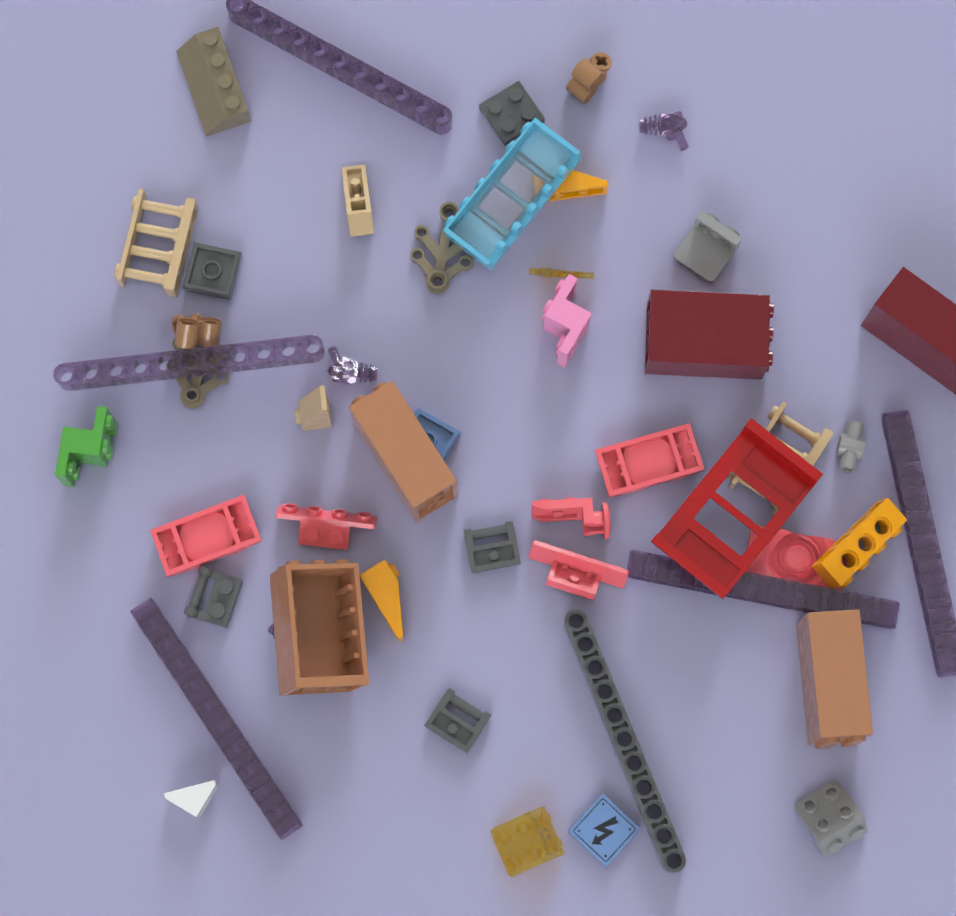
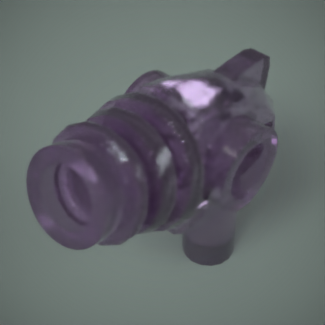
[639,111,689,151]
[327,346,378,384]

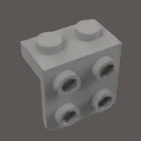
[673,211,742,283]
[794,781,868,857]

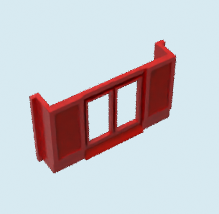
[651,418,823,599]

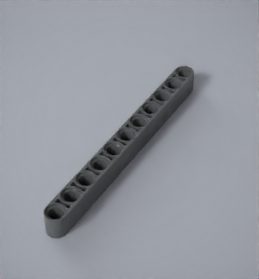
[564,609,686,873]

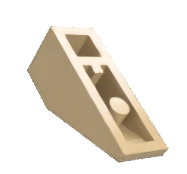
[341,164,374,237]
[295,385,332,431]

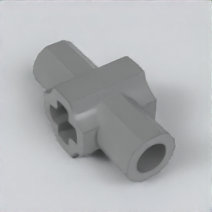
[836,421,866,473]

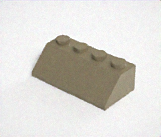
[176,27,251,137]

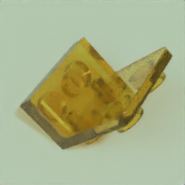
[491,806,565,877]

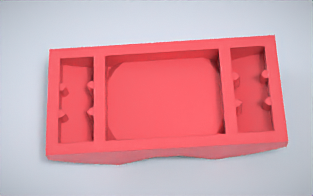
[595,423,705,498]
[150,495,262,577]
[744,526,847,594]

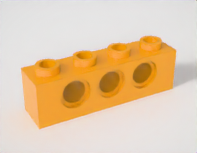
[811,497,907,589]

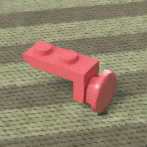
[532,497,611,540]

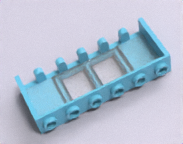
[443,118,582,271]

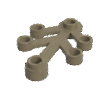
[410,202,473,294]
[166,317,236,409]

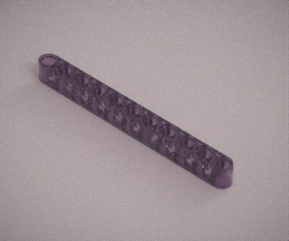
[226,0,452,135]
[53,335,325,391]
[881,410,956,678]
[626,550,900,629]
[130,597,303,840]

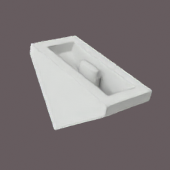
[164,780,219,818]

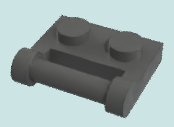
[463,521,521,573]
[183,566,243,628]
[424,688,492,754]

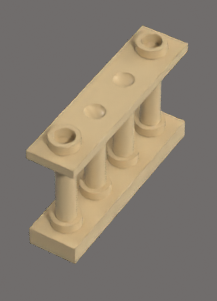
[114,188,199,297]
[728,401,834,516]

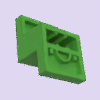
[55,406,118,487]

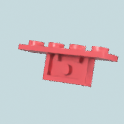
[276,503,377,550]
[529,540,629,600]

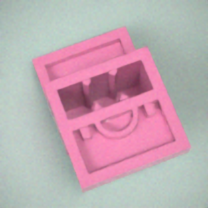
[542,274,592,368]

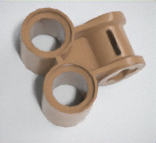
[566,52,612,104]
[172,313,222,349]

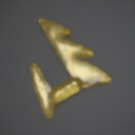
[529,267,594,279]

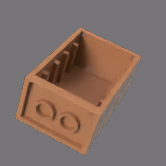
[349,381,458,522]
[270,559,370,696]
[796,609,873,749]

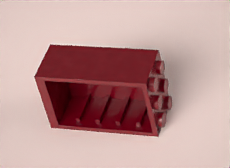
[861,267,956,395]
[645,289,774,380]

